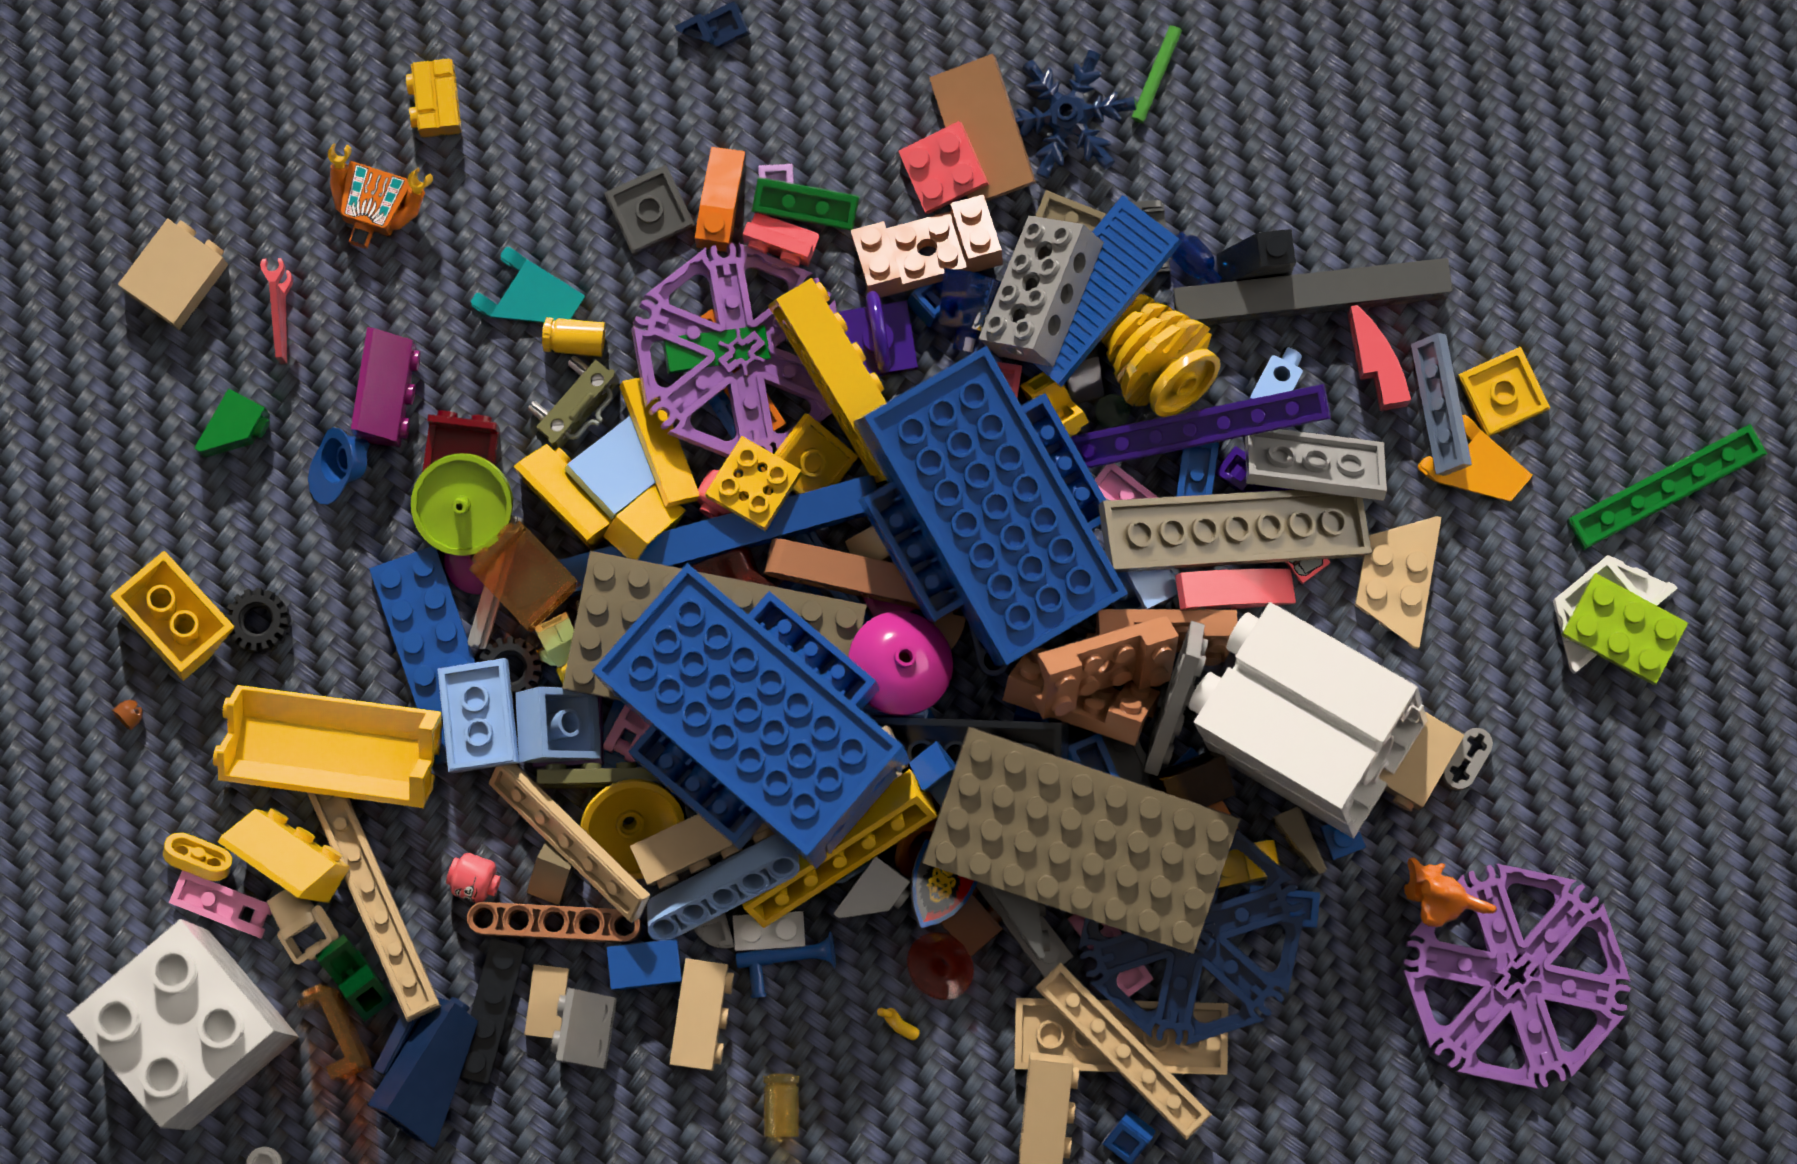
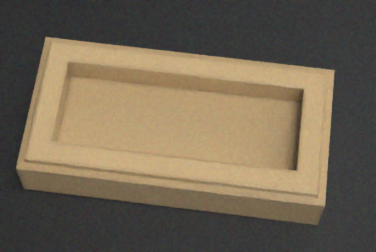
[524,964,570,1038]

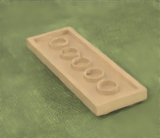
[1014,998,1228,1075]

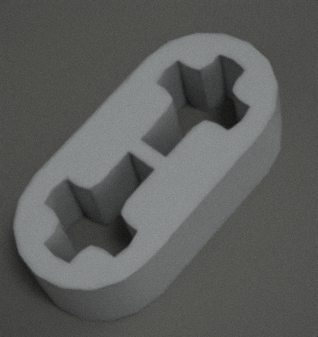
[1442,728,1493,791]

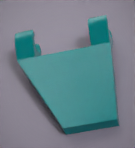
[471,247,585,323]

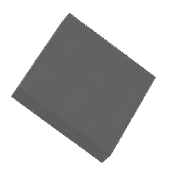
[604,165,695,256]

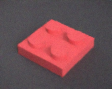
[898,121,989,214]

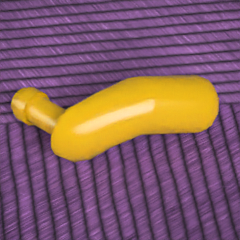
[877,1007,920,1041]

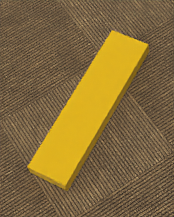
[619,377,699,508]

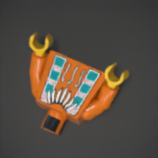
[327,143,433,249]

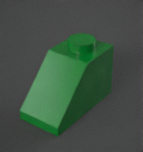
[194,388,270,458]

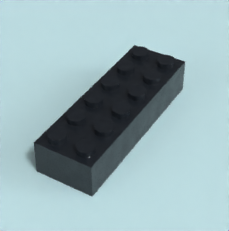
[869,716,1069,774]

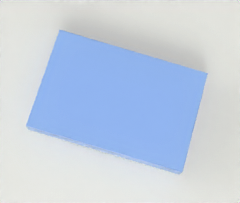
[564,416,656,520]
[437,658,519,773]

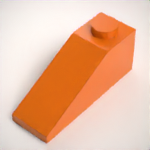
[695,147,745,252]

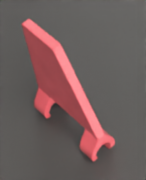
[260,258,293,364]

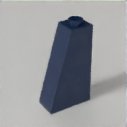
[367,997,478,1148]

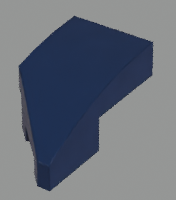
[675,1,751,48]

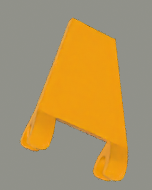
[1417,415,1533,502]

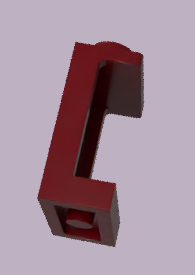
[422,410,500,472]

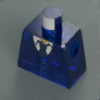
[939,268,1002,353]

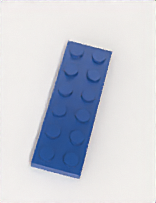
[369,546,476,765]

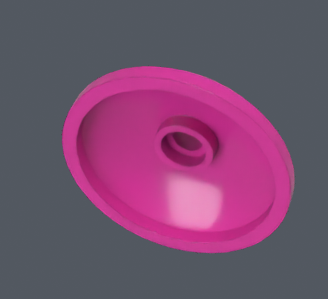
[848,611,953,716]

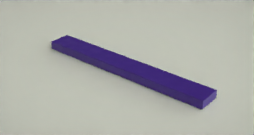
[1071,384,1331,469]

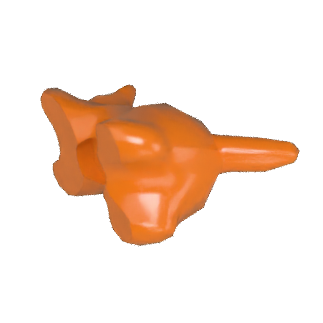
[1404,857,1497,927]

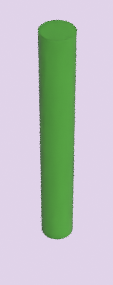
[1131,25,1182,123]

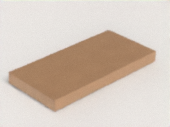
[929,54,1036,202]

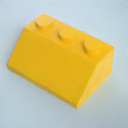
[514,444,615,551]
[111,551,235,681]
[218,808,350,903]

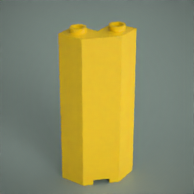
[213,685,442,808]

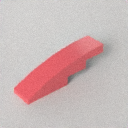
[1175,568,1296,610]

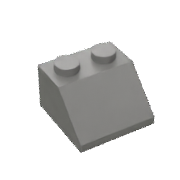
[834,857,911,919]

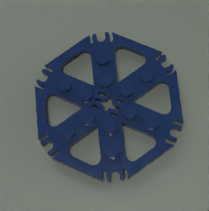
[1079,828,1305,1046]

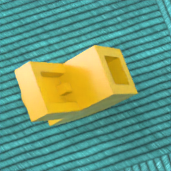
[1020,372,1089,437]
[1219,840,1280,888]

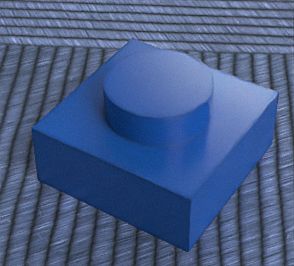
[1319,824,1366,861]

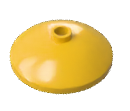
[580,779,685,880]

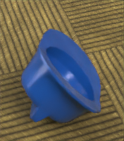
[308,427,369,505]

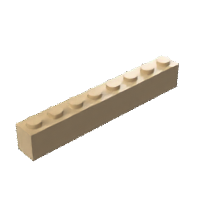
[630,726,908,889]

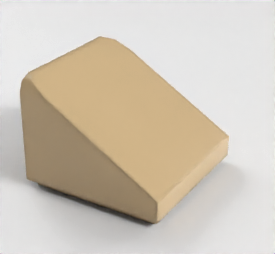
[845,526,891,561]

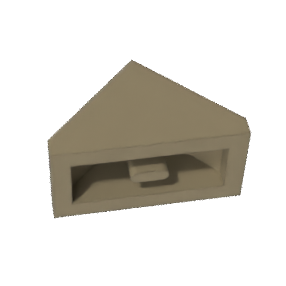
[526,840,575,906]

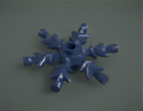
[1015,50,1137,179]

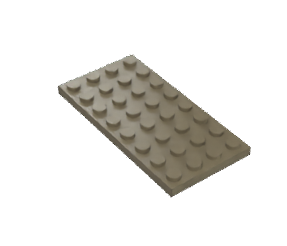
[562,551,866,701]
[923,727,1240,954]

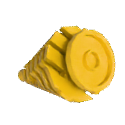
[1101,293,1220,417]

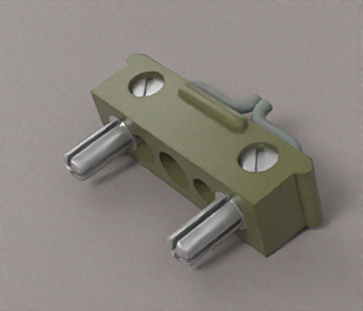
[528,356,620,449]

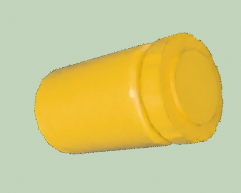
[542,317,606,357]

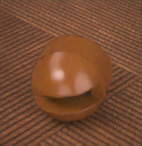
[112,700,143,731]

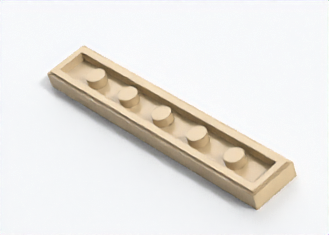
[489,764,650,923]
[1035,962,1212,1140]

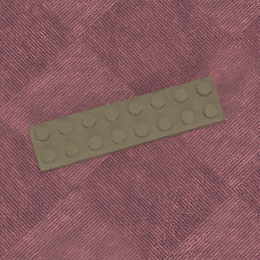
[1098,490,1372,572]

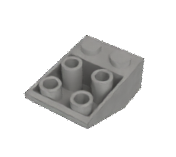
[551,988,617,1069]

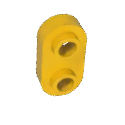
[163,833,232,881]

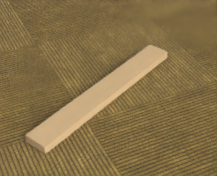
[307,793,441,1022]

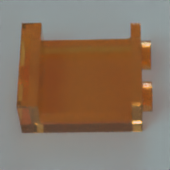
[469,521,582,633]
[297,984,373,1082]

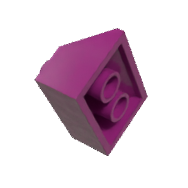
[351,327,421,447]

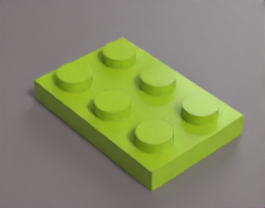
[1561,573,1688,685]

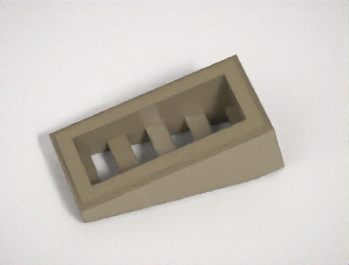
[1271,807,1326,877]

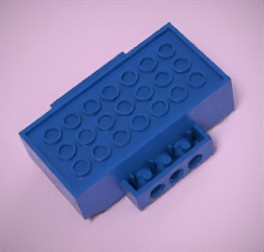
[853,346,1128,665]
[592,563,910,869]

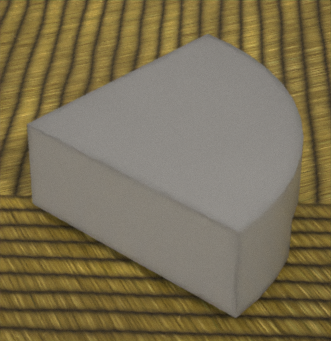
[694,913,735,949]

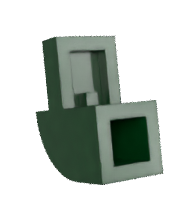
[315,934,393,1022]

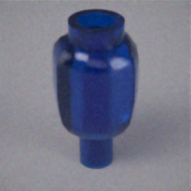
[1171,231,1223,284]

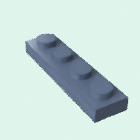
[1411,333,1472,476]

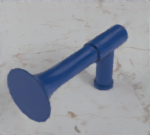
[736,931,836,998]

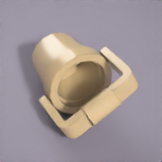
[267,889,338,964]

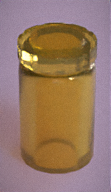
[764,1074,799,1137]

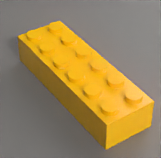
[768,278,886,483]

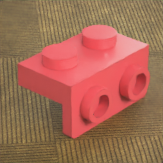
[743,213,819,267]

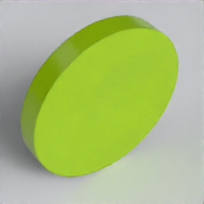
[411,453,513,556]

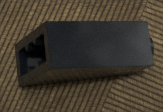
[1216,229,1296,283]

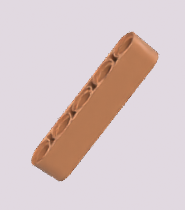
[764,538,921,610]
[467,902,642,943]

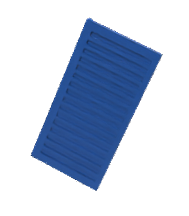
[1033,195,1182,387]

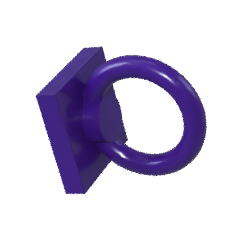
[839,291,918,376]

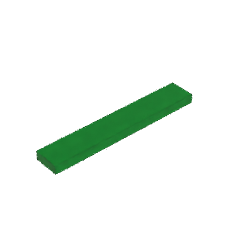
[1567,424,1767,550]

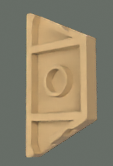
[1355,516,1442,649]

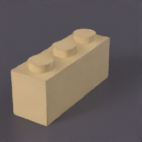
[670,958,734,1071]
[1019,1052,1079,1164]

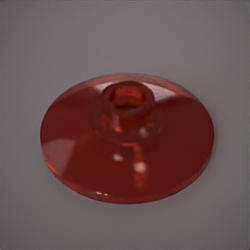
[907,932,974,1000]

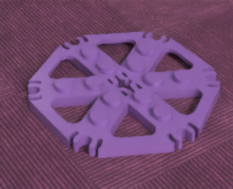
[631,243,837,458]
[1402,863,1631,1089]

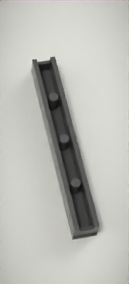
[1173,258,1453,326]

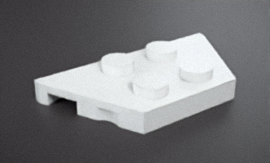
[1553,555,1677,674]

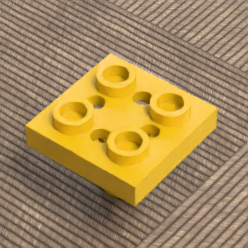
[705,436,802,532]

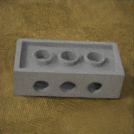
[978,216,1104,367]

